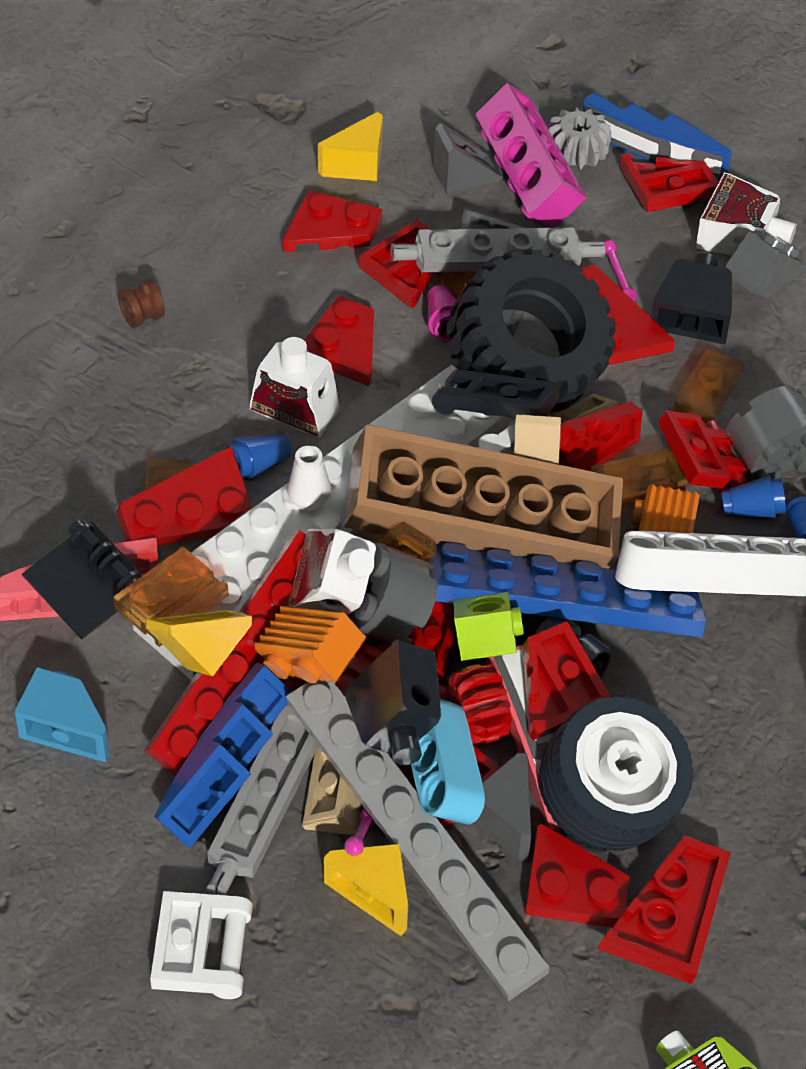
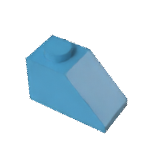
[15,667,110,763]

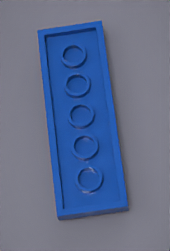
[429,543,706,638]

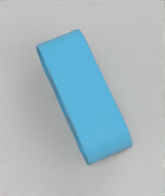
[411,699,485,825]

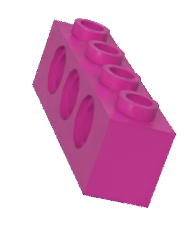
[475,83,587,228]

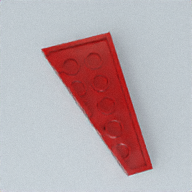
[144,530,370,776]

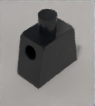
[651,253,732,345]
[344,640,441,765]

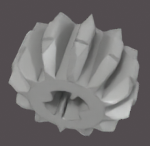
[548,107,611,170]

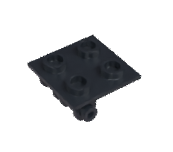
[22,519,150,640]

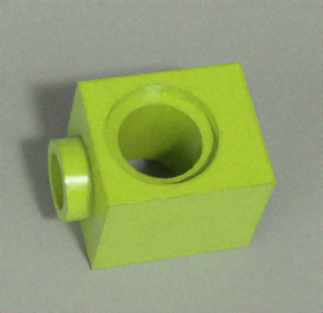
[453,592,524,661]

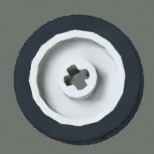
[539,696,693,851]

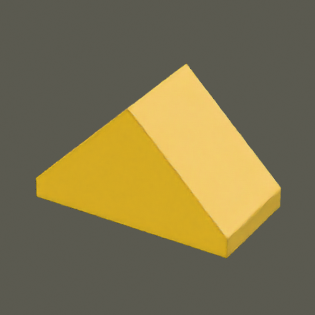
[318,112,383,181]
[146,610,252,677]
[324,844,408,936]

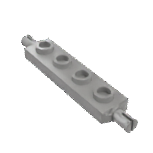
[390,228,605,272]
[206,704,318,895]

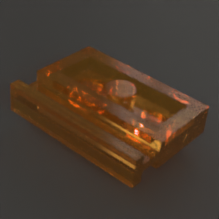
[113,547,229,647]

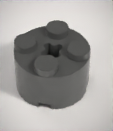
[726,386,806,479]
[347,543,437,646]

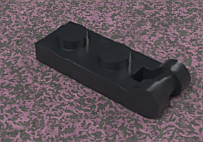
[432,369,560,418]

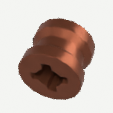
[117,279,165,328]

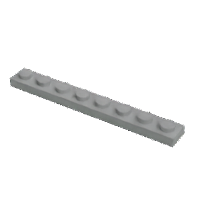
[286,679,549,1001]

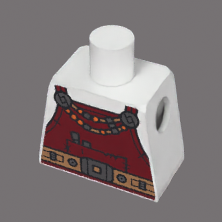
[696,172,797,255]
[250,337,340,438]
[288,529,376,615]

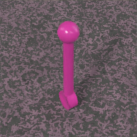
[604,240,637,303]
[344,808,376,856]

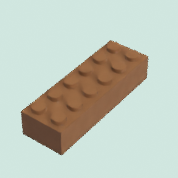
[344,424,623,569]

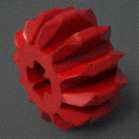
[448,664,512,744]

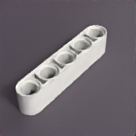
[615,531,806,596]

